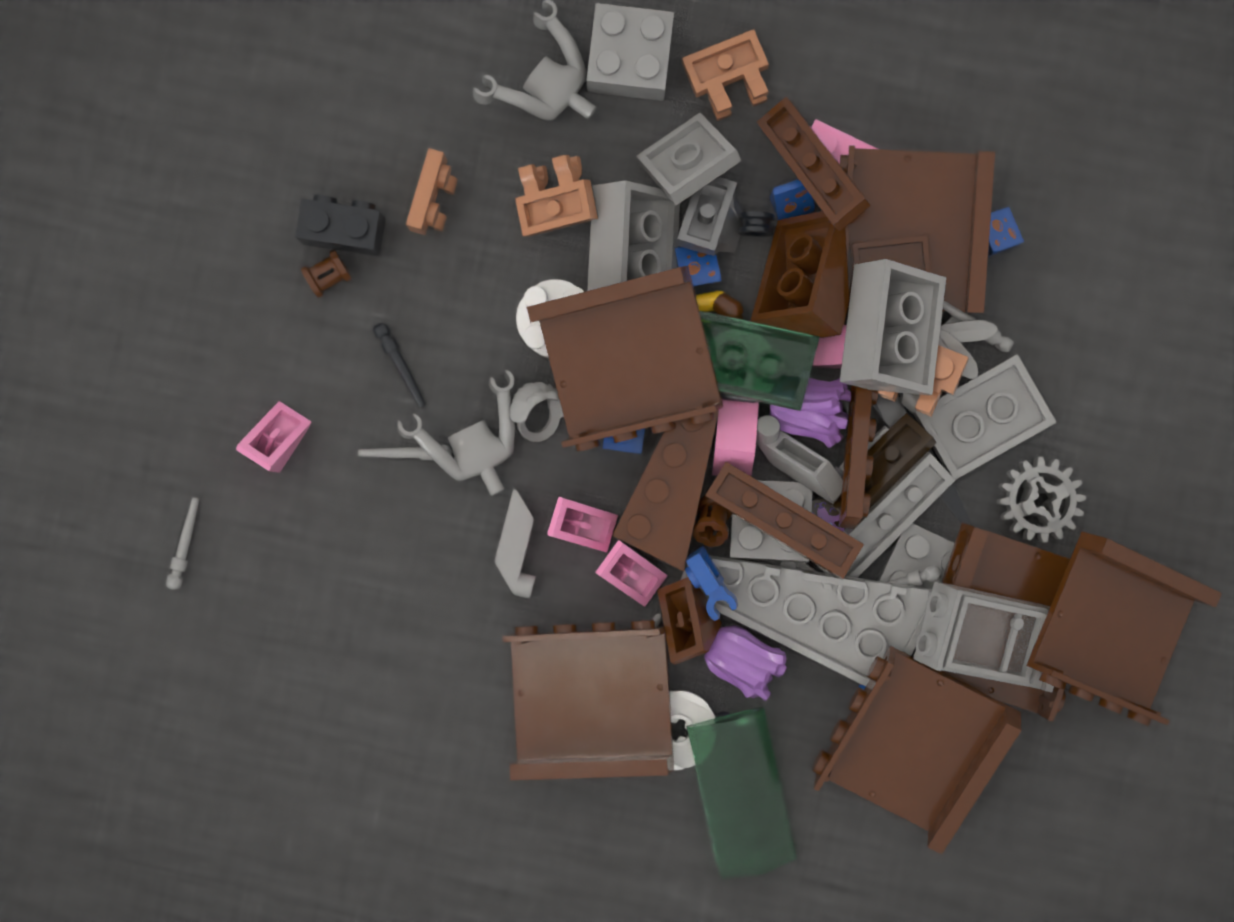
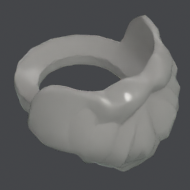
[510,382,564,442]

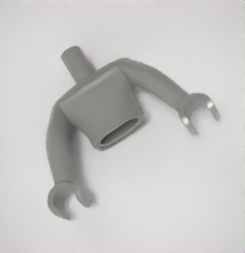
[473,0,597,121]
[397,370,515,496]

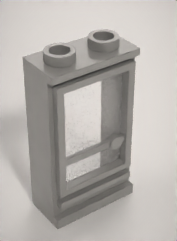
[913,581,1054,692]

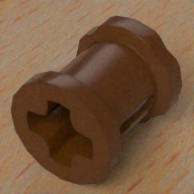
[300,249,352,299]
[693,496,732,547]

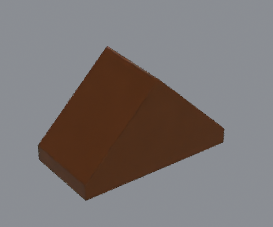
[657,577,722,665]

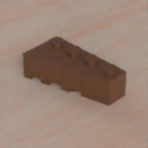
[612,410,719,571]

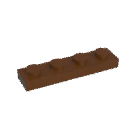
[757,96,871,231]
[839,385,878,529]
[705,462,864,580]

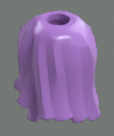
[769,376,851,448]
[704,625,787,701]

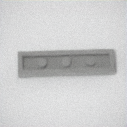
[816,452,955,578]

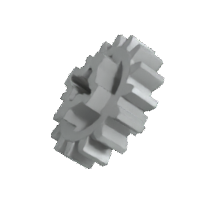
[996,457,1086,543]

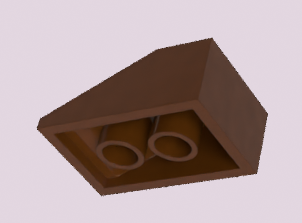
[750,211,850,344]

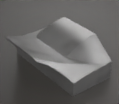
[676,177,743,256]

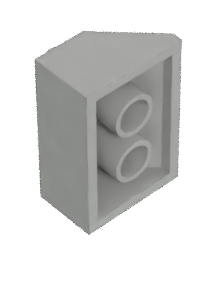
[587,180,680,291]
[840,259,946,396]

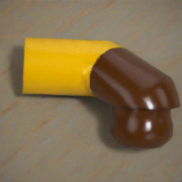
[696,290,744,328]

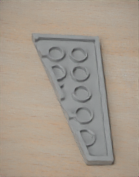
[680,555,932,686]

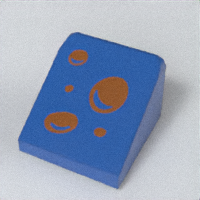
[770,179,815,220]
[988,207,1024,257]
[674,247,722,286]

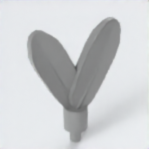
[938,319,998,379]

